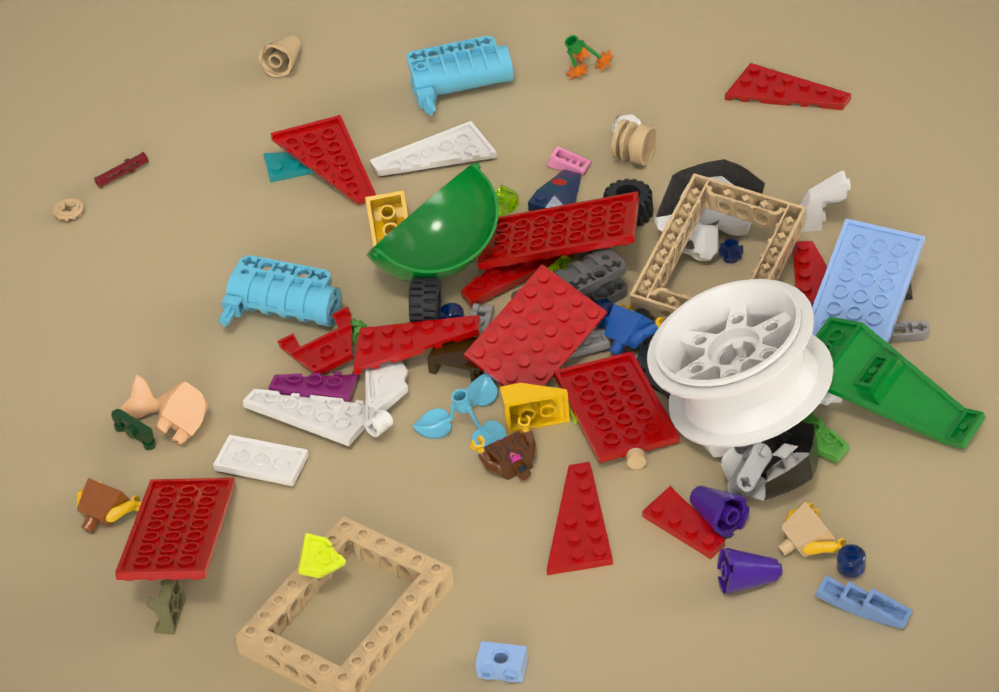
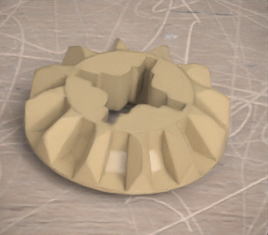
[53,198,84,222]

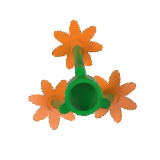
[565,35,614,79]

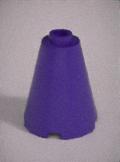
[690,485,750,537]
[717,548,782,594]

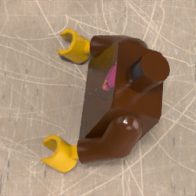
[470,415,536,480]

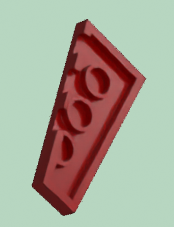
[642,486,725,559]

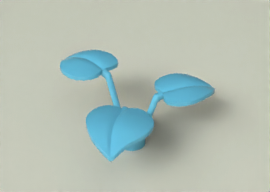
[413,373,507,449]

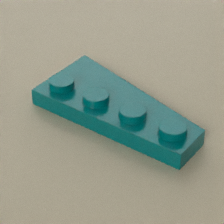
[263,152,315,183]

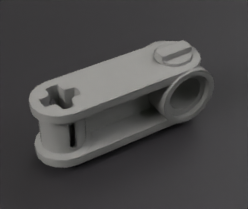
[726,443,773,497]

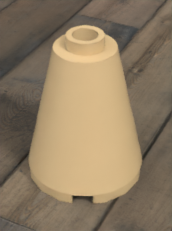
[259,35,301,78]

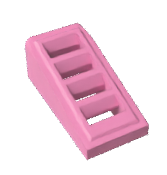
[547,146,592,175]

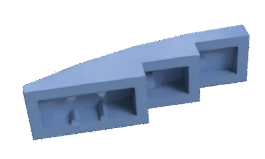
[814,575,913,629]

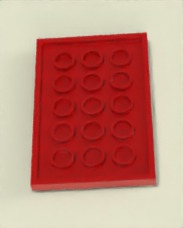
[464,264,607,386]
[554,351,680,463]

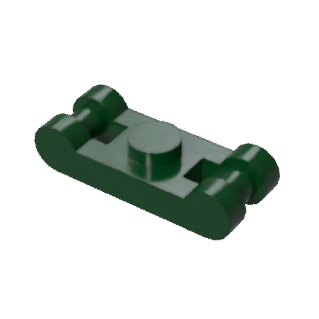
[111,409,156,450]

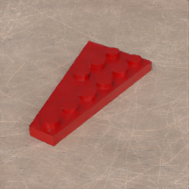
[725,63,851,110]
[793,241,827,307]
[353,315,481,376]

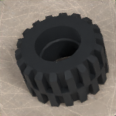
[603,178,653,226]
[409,278,442,322]

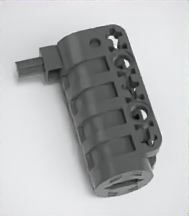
[511,248,627,309]

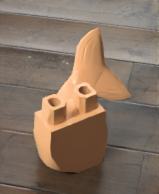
[119,374,208,446]

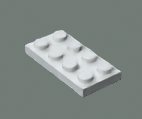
[213,435,309,486]

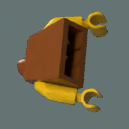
[77,478,142,533]

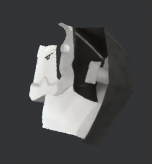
[654,159,765,261]
[704,422,819,501]

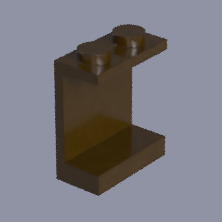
[427,337,483,382]

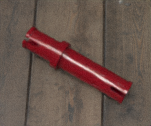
[94,152,149,188]

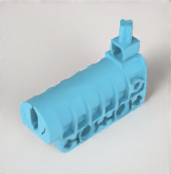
[407,36,514,116]

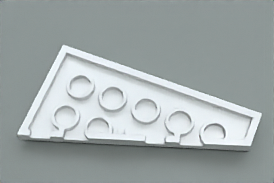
[243,389,365,446]

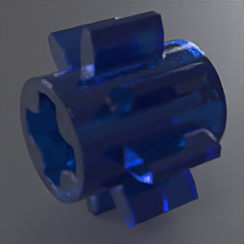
[718,239,743,264]

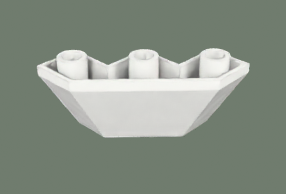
[799,171,851,232]

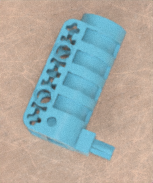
[218,255,342,327]

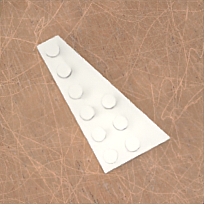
[370,121,497,176]

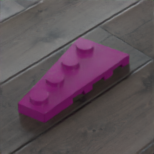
[269,371,360,402]

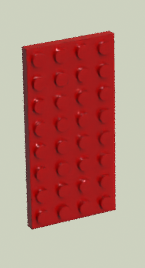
[477,191,640,270]
[115,477,236,581]

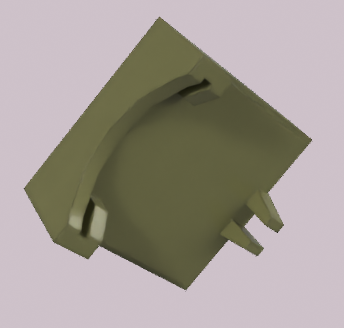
[147,579,185,635]

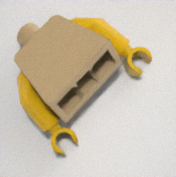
[777,502,850,557]

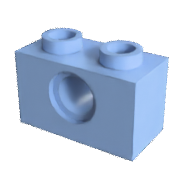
[475,641,528,683]

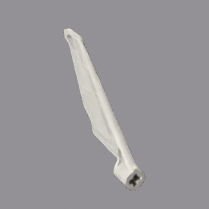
[363,361,408,437]

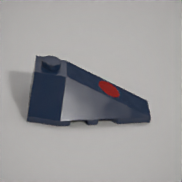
[528,169,582,211]

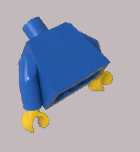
[604,304,664,355]

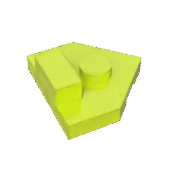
[297,533,346,579]

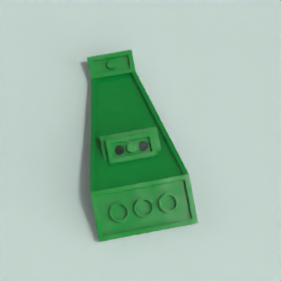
[815,316,986,449]

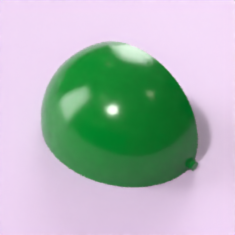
[366,162,499,282]

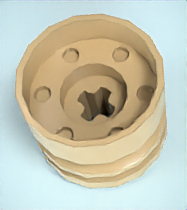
[611,119,657,166]

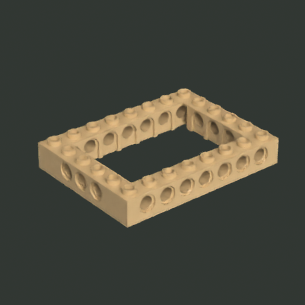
[629,173,806,320]
[235,516,454,692]

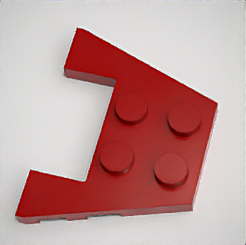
[277,307,354,375]

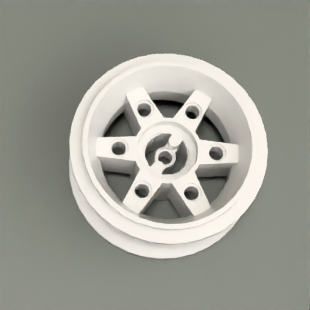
[647,279,834,448]

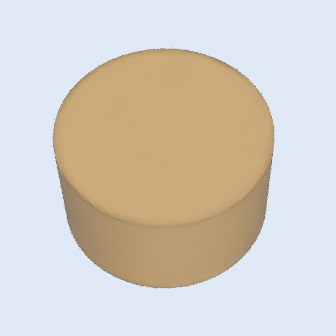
[626,448,646,470]

